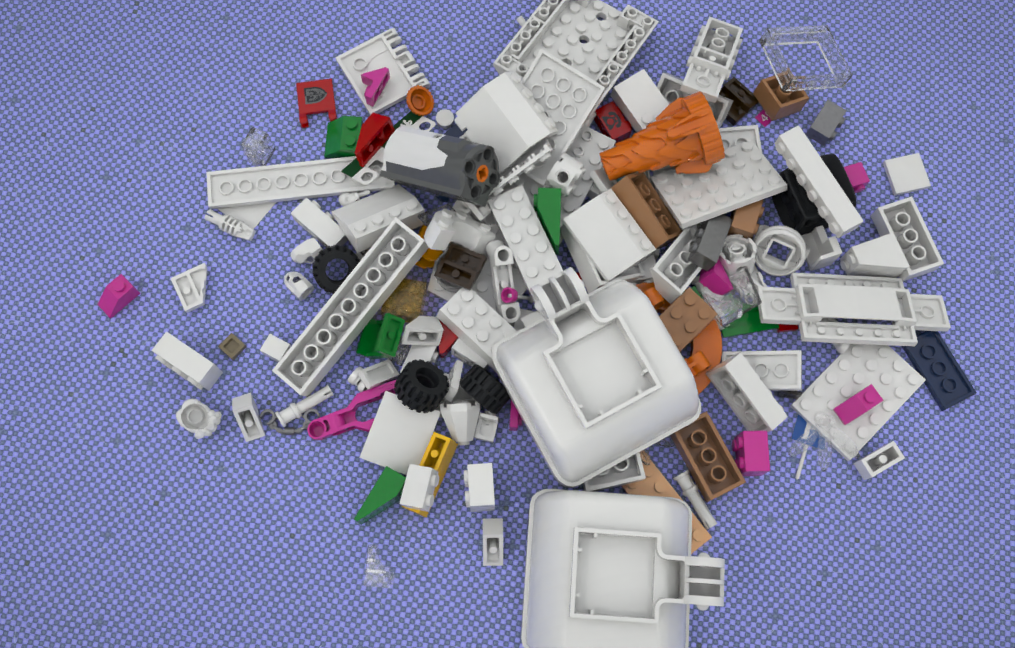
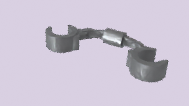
[260,408,321,435]

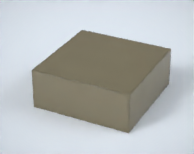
[218,333,247,361]

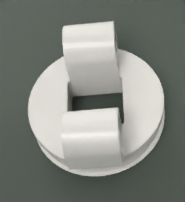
[753,225,810,276]

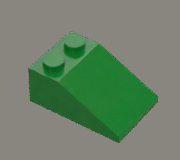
[534,188,561,255]
[354,466,406,525]

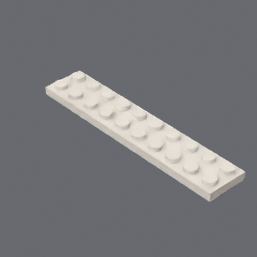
[206,156,395,209]

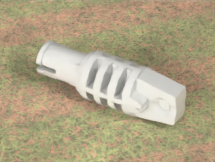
[205,209,256,241]

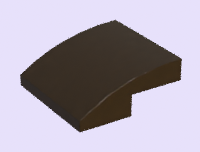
[719,77,759,126]
[434,243,487,290]

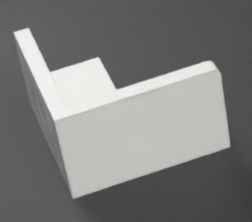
[801,225,842,271]

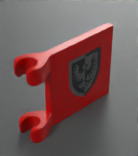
[296,78,337,128]

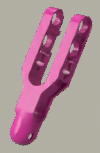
[307,380,396,440]

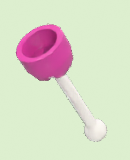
[501,287,533,303]

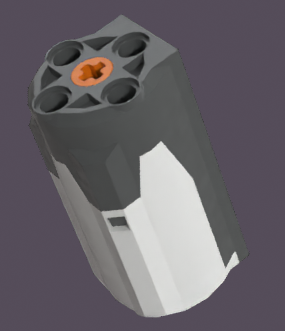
[380,126,500,207]

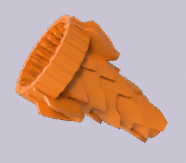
[599,91,725,181]

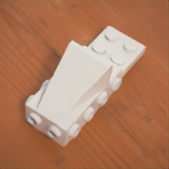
[680,16,743,103]

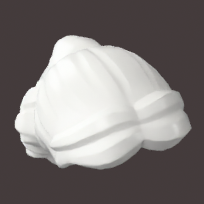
[176,399,222,439]

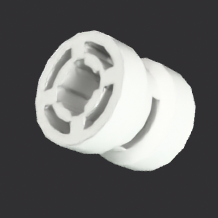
[348,367,368,392]

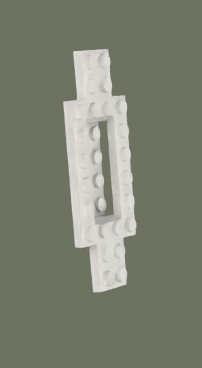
[756,273,951,346]

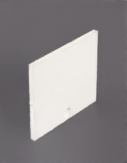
[359,390,441,475]

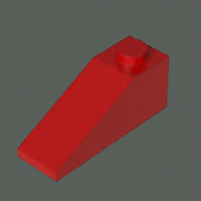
[355,113,395,167]

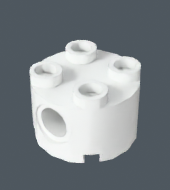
[544,152,587,197]
[719,234,757,279]

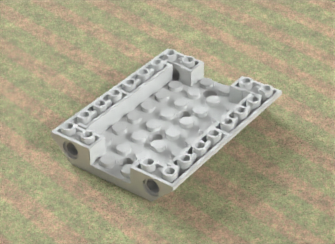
[493,0,659,120]

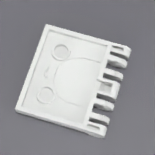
[335,28,431,115]

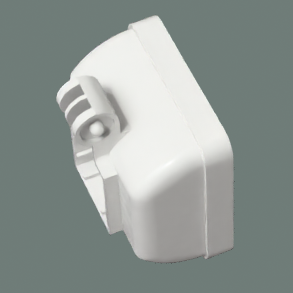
[492,267,701,488]
[521,489,725,648]

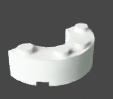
[424,209,496,254]

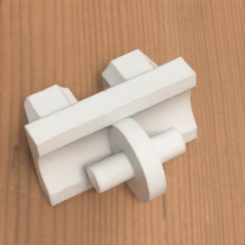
[458,201,491,224]

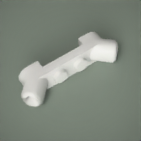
[486,240,520,327]

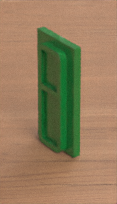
[721,303,779,338]

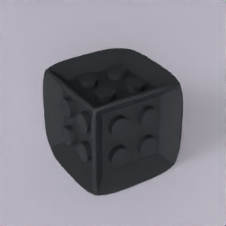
[772,154,857,235]

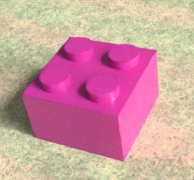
[732,431,770,476]

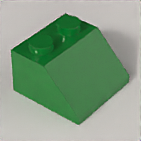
[324,116,363,158]

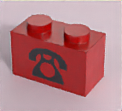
[594,101,632,146]

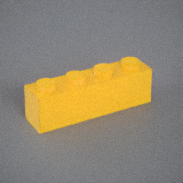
[401,432,458,518]

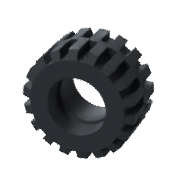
[312,245,360,294]
[394,359,449,413]
[459,364,510,414]

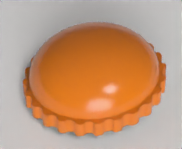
[406,85,434,116]

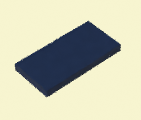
[902,331,977,411]

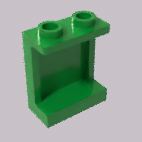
[356,313,405,359]

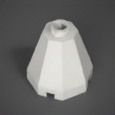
[440,398,481,445]

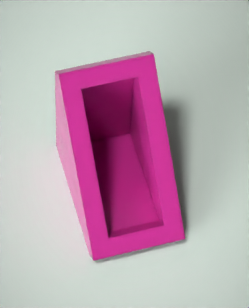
[699,258,734,298]

